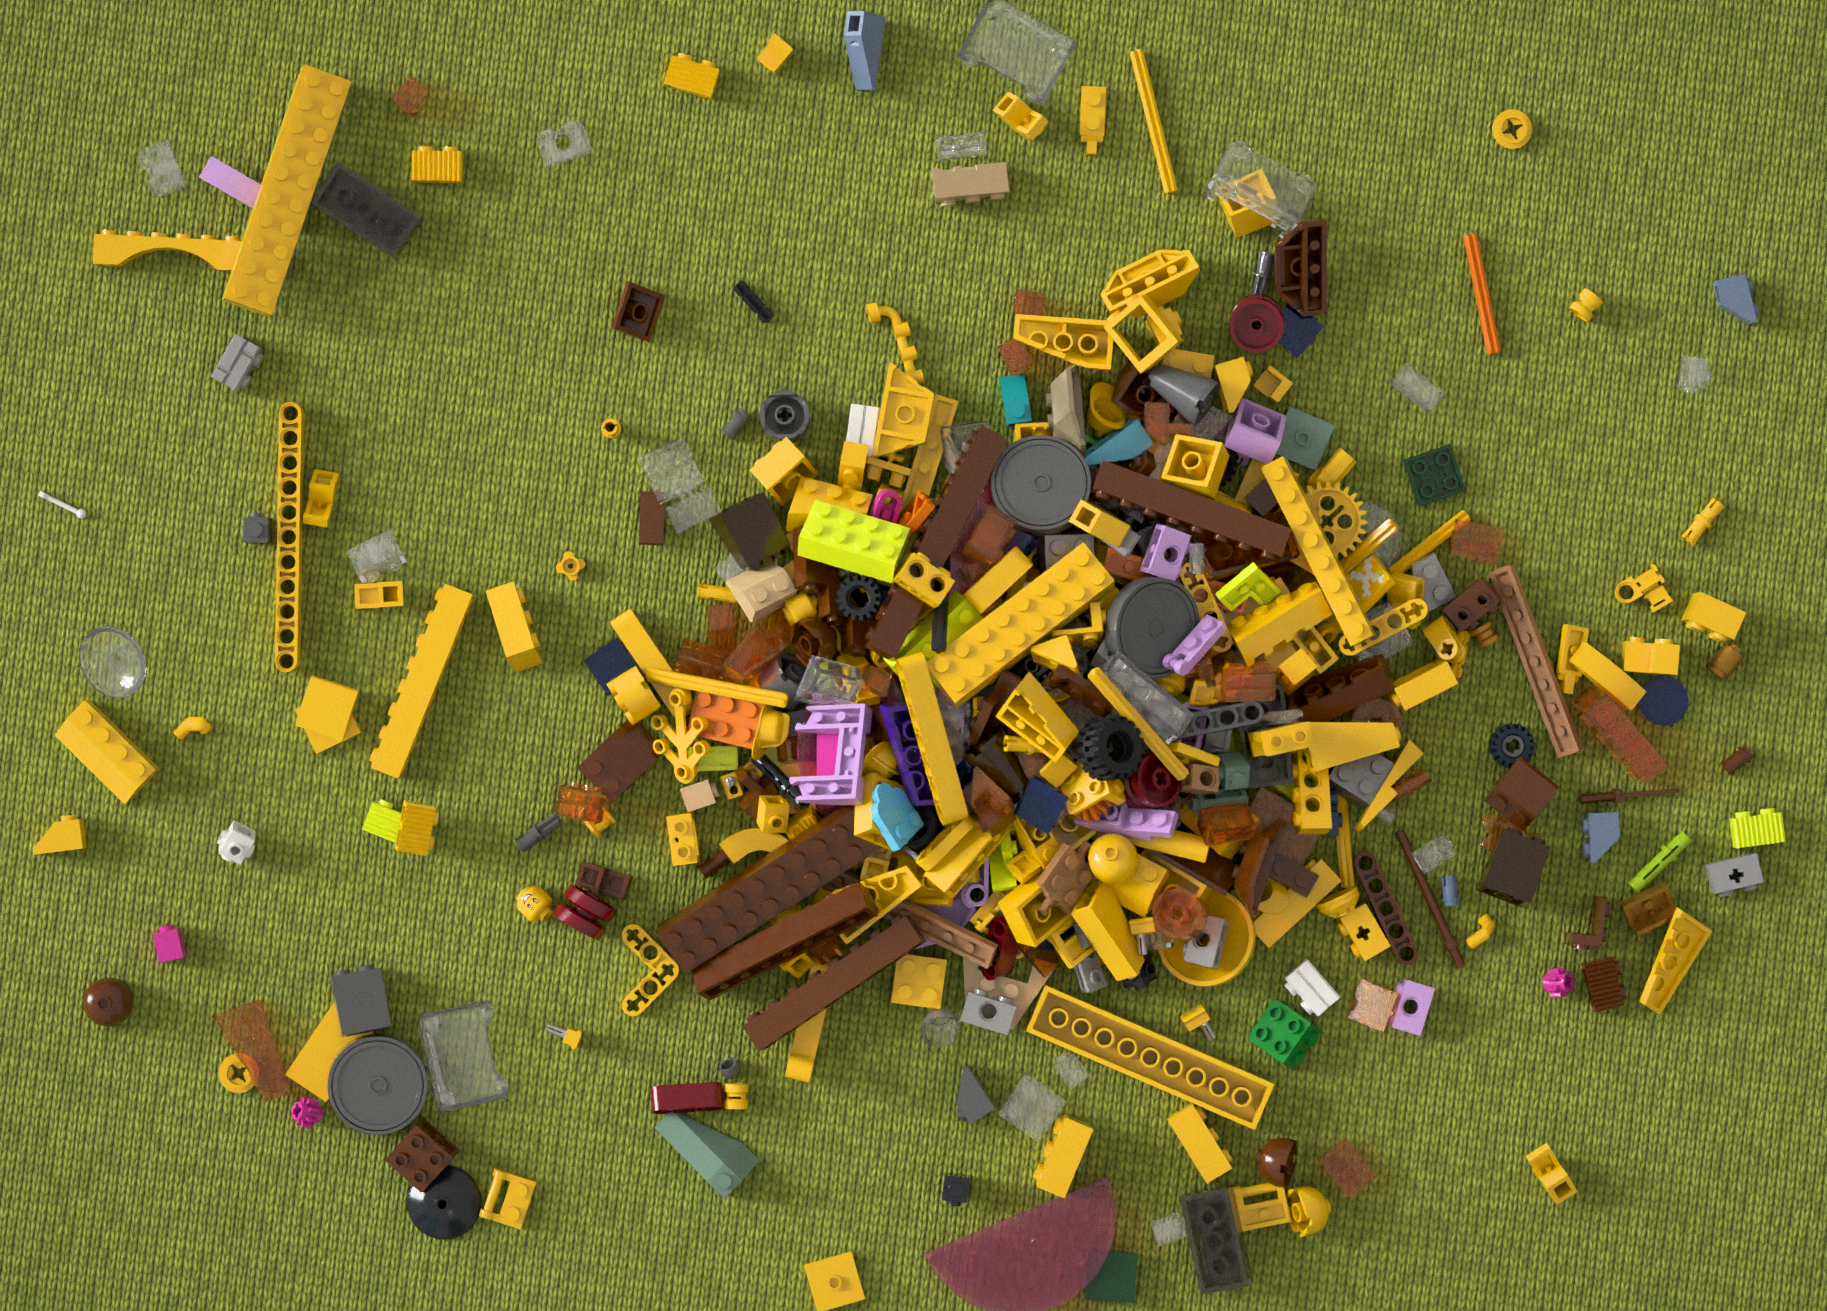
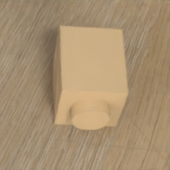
[680,779,719,812]

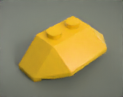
[1100,250,1200,317]

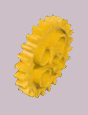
[1287,481,1368,559]

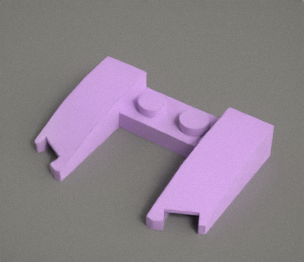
[789,704,873,805]

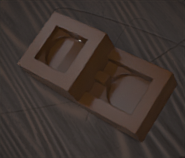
[639,492,666,546]
[575,861,633,900]

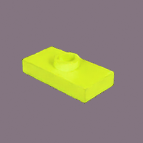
[688,745,738,771]

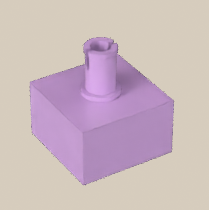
[1224,398,1286,466]

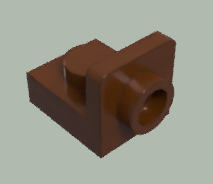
[1117,450,1156,476]

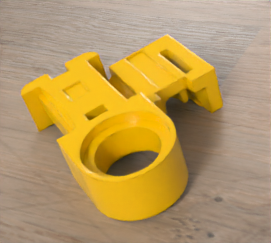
[1615,564,1672,614]

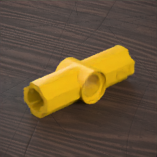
[1303,448,1357,504]

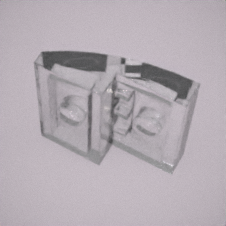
[638,437,705,505]

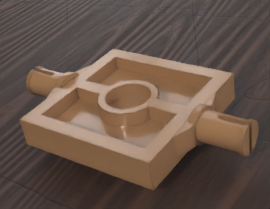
[1036,841,1094,915]

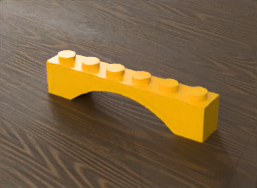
[93,230,241,273]

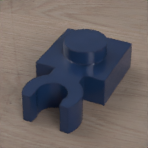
[1327,790,1343,836]

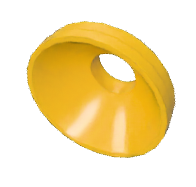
[1316,886,1360,919]

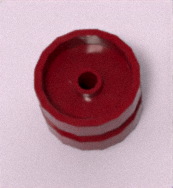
[1229,294,1284,353]
[1120,752,1182,809]
[553,884,617,941]

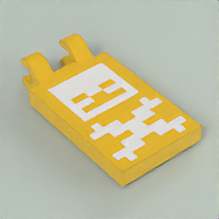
[1316,552,1396,643]

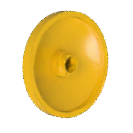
[1157,889,1256,987]

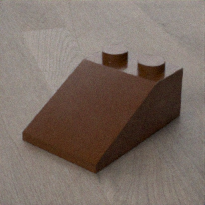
[577,719,663,803]

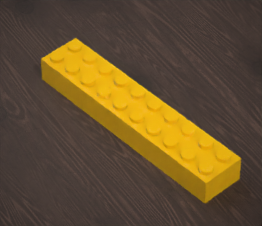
[222,64,352,317]
[1025,984,1275,1130]

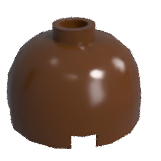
[790,617,837,668]
[83,977,134,1027]
[1255,1138,1298,1188]

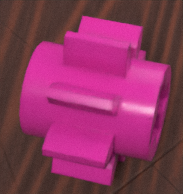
[1542,967,1574,998]
[292,1097,323,1129]

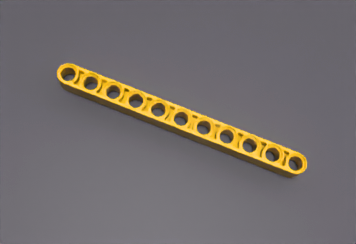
[275,402,305,673]

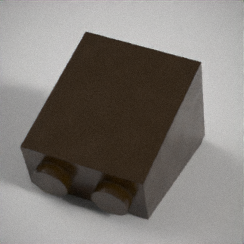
[708,492,790,570]
[1476,828,1551,908]

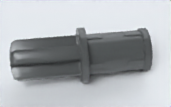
[1251,251,1275,295]
[515,814,563,852]

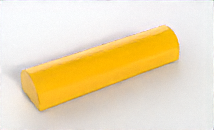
[1127,830,1212,863]

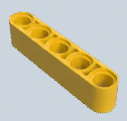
[610,608,694,718]

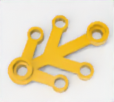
[651,688,710,784]

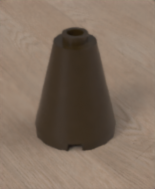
[962,726,1029,797]

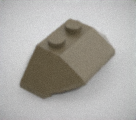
[1046,363,1086,458]

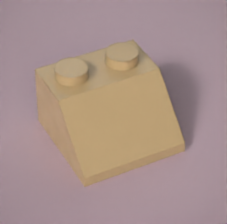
[726,559,798,623]

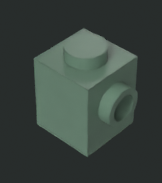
[1216,751,1250,790]

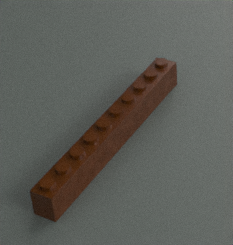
[864,425,1008,661]

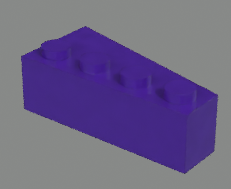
[879,703,935,806]

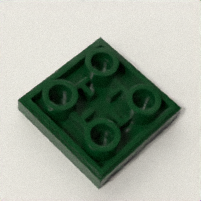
[1402,444,1466,507]
[1084,1249,1138,1303]

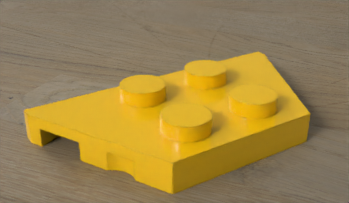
[872,363,934,458]

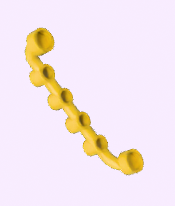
[866,302,925,384]

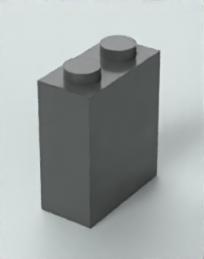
[330,965,391,1038]

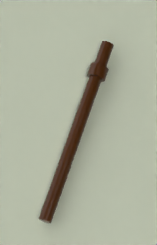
[1395,829,1465,968]

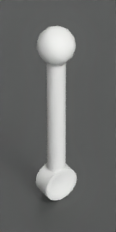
[38,491,86,519]

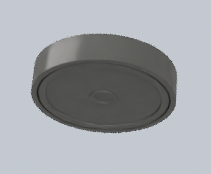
[991,435,1091,536]
[1105,576,1200,678]
[327,1033,428,1135]

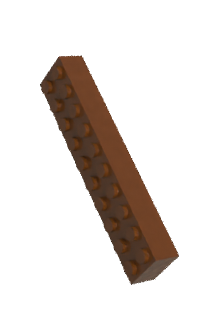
[657,805,883,974]

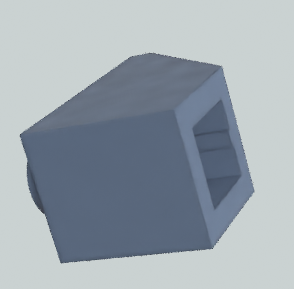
[1712,274,1759,325]
[1582,812,1620,863]

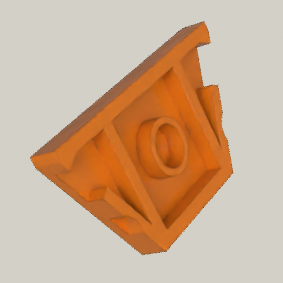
[896,490,935,542]

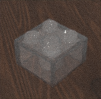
[997,1071,1067,1143]

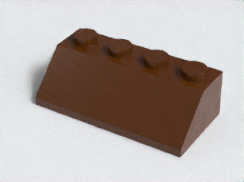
[1144,826,1240,896]

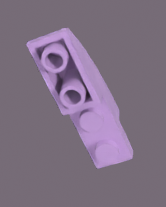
[1074,802,1178,841]

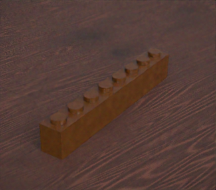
[1091,460,1292,561]
[691,882,878,1001]
[742,915,926,1051]

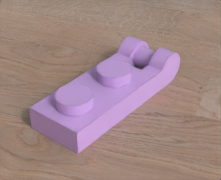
[1162,614,1228,676]

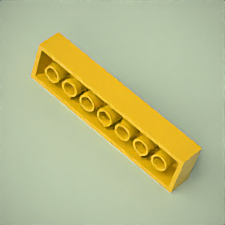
[926,542,1115,709]

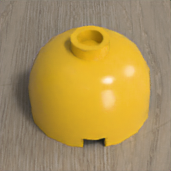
[1088,833,1138,885]
[1286,1186,1331,1237]

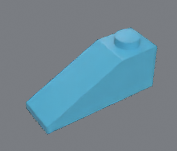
[1084,418,1153,465]

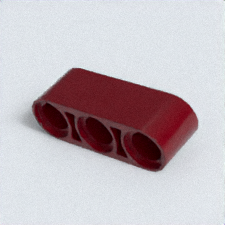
[981,915,1019,981]
[650,1082,723,1114]

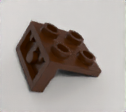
[386,1118,460,1192]

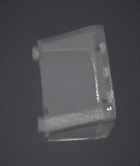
[957,0,1077,105]
[1202,141,1317,238]
[418,1000,509,1111]

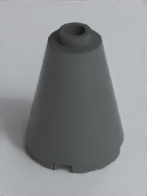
[1148,364,1221,425]

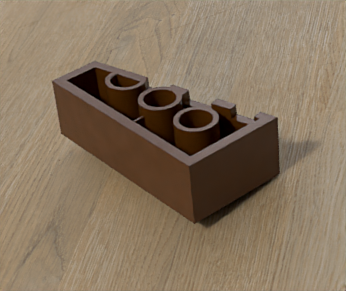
[1288,654,1394,722]

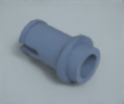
[1441,875,1461,906]

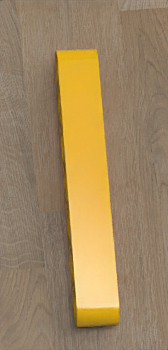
[896,652,968,825]

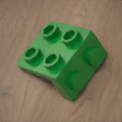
[1248,999,1322,1071]

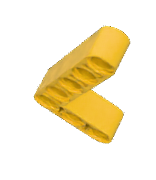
[785,955,833,1083]

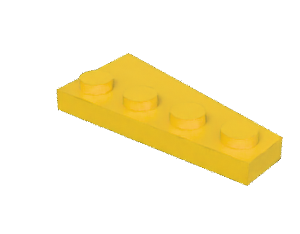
[1639,907,1712,1015]

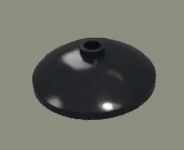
[407,1165,482,1240]

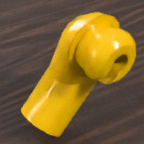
[173,717,211,741]
[1466,914,1495,949]

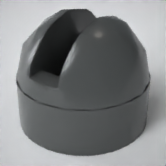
[719,1057,741,1080]

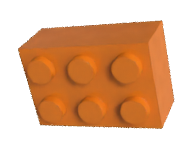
[687,691,775,749]

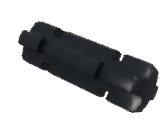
[734,281,773,323]

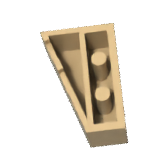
[932,162,1010,207]

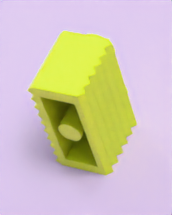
[362,799,401,843]
[1729,808,1786,848]

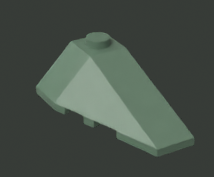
[654,1113,760,1198]

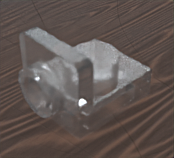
[1411,835,1456,874]
[1053,1051,1090,1091]

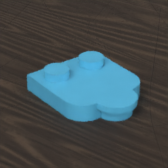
[871,783,924,852]

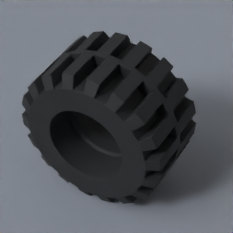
[1075,715,1145,781]

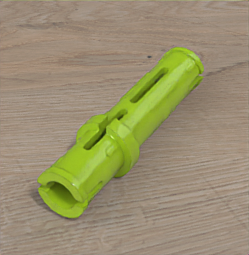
[1628,831,1692,893]

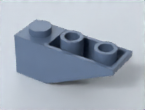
[844,11,885,90]

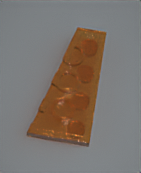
[212,999,291,1102]

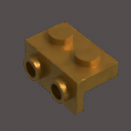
[1620,881,1677,936]

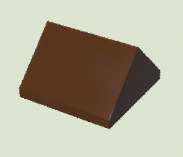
[611,281,665,342]

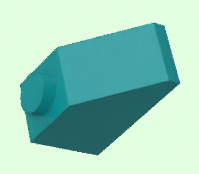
[999,374,1032,426]

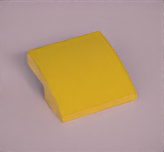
[295,675,359,741]

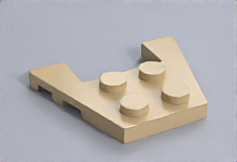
[963,957,1056,1029]

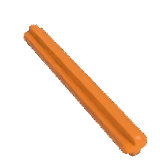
[1464,233,1501,355]

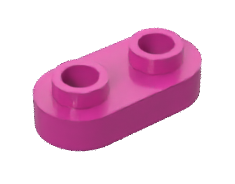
[871,489,902,524]

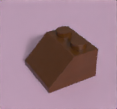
[1484,757,1559,831]

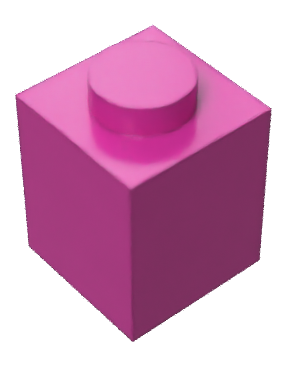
[153,924,187,963]

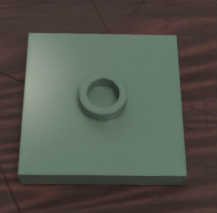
[1275,406,1335,471]

